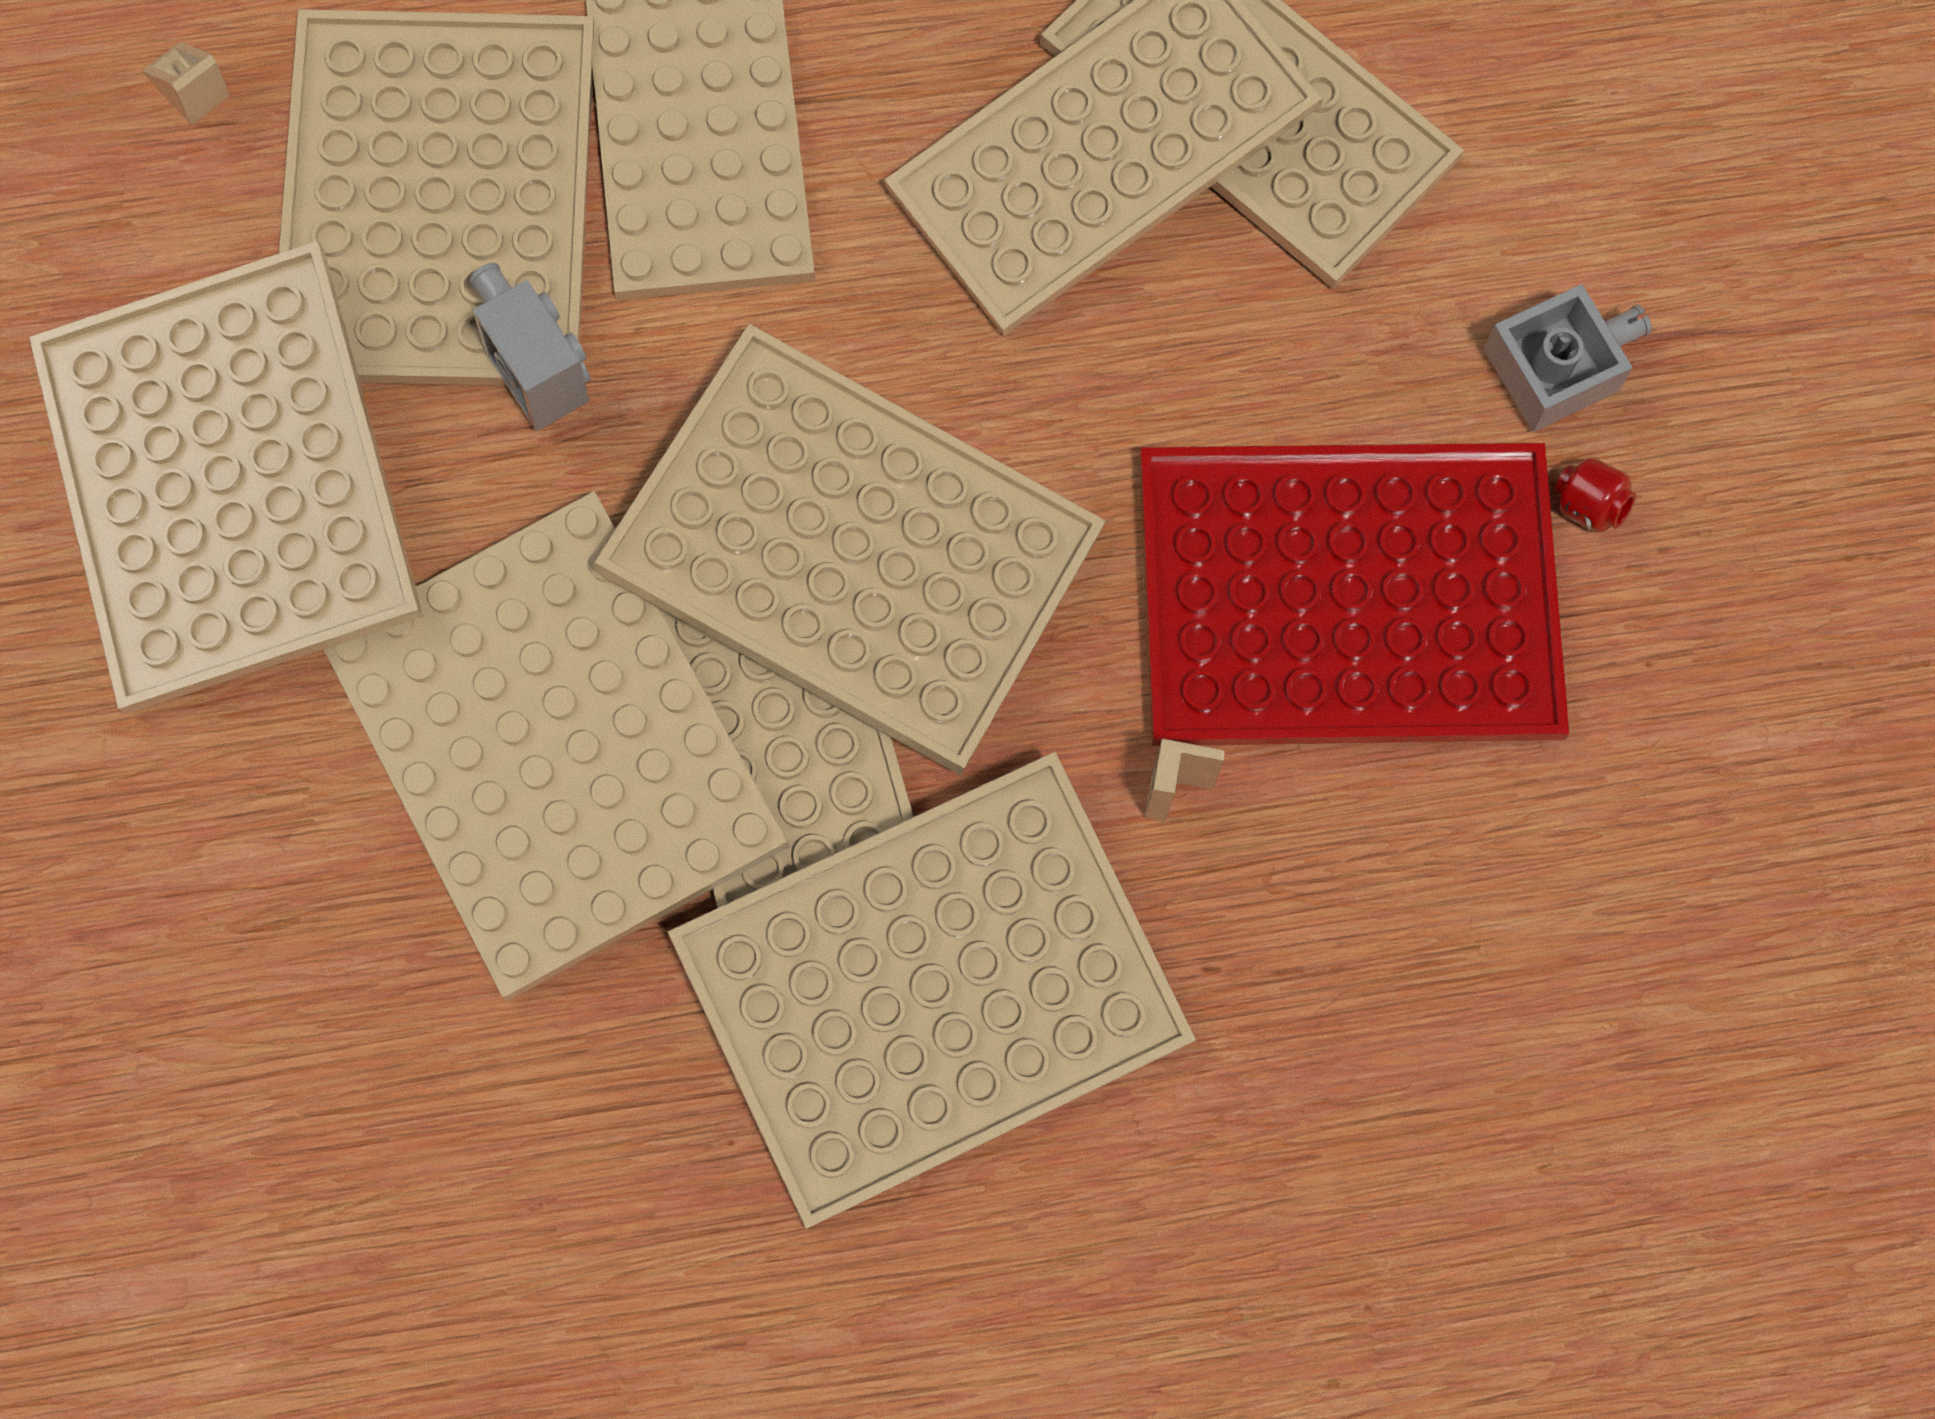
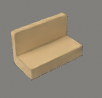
[1144,739,1225,821]

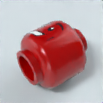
[1555,458,1636,533]

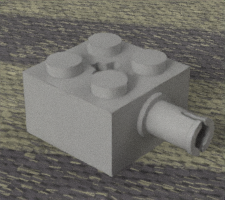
[470,263,591,432]
[1483,284,1652,432]

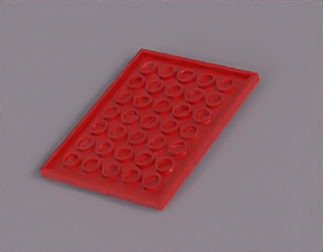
[1139,443,1570,746]

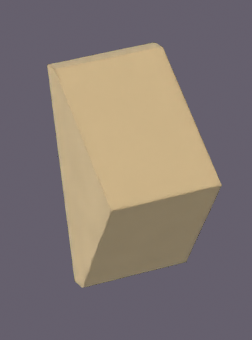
[142,42,230,126]

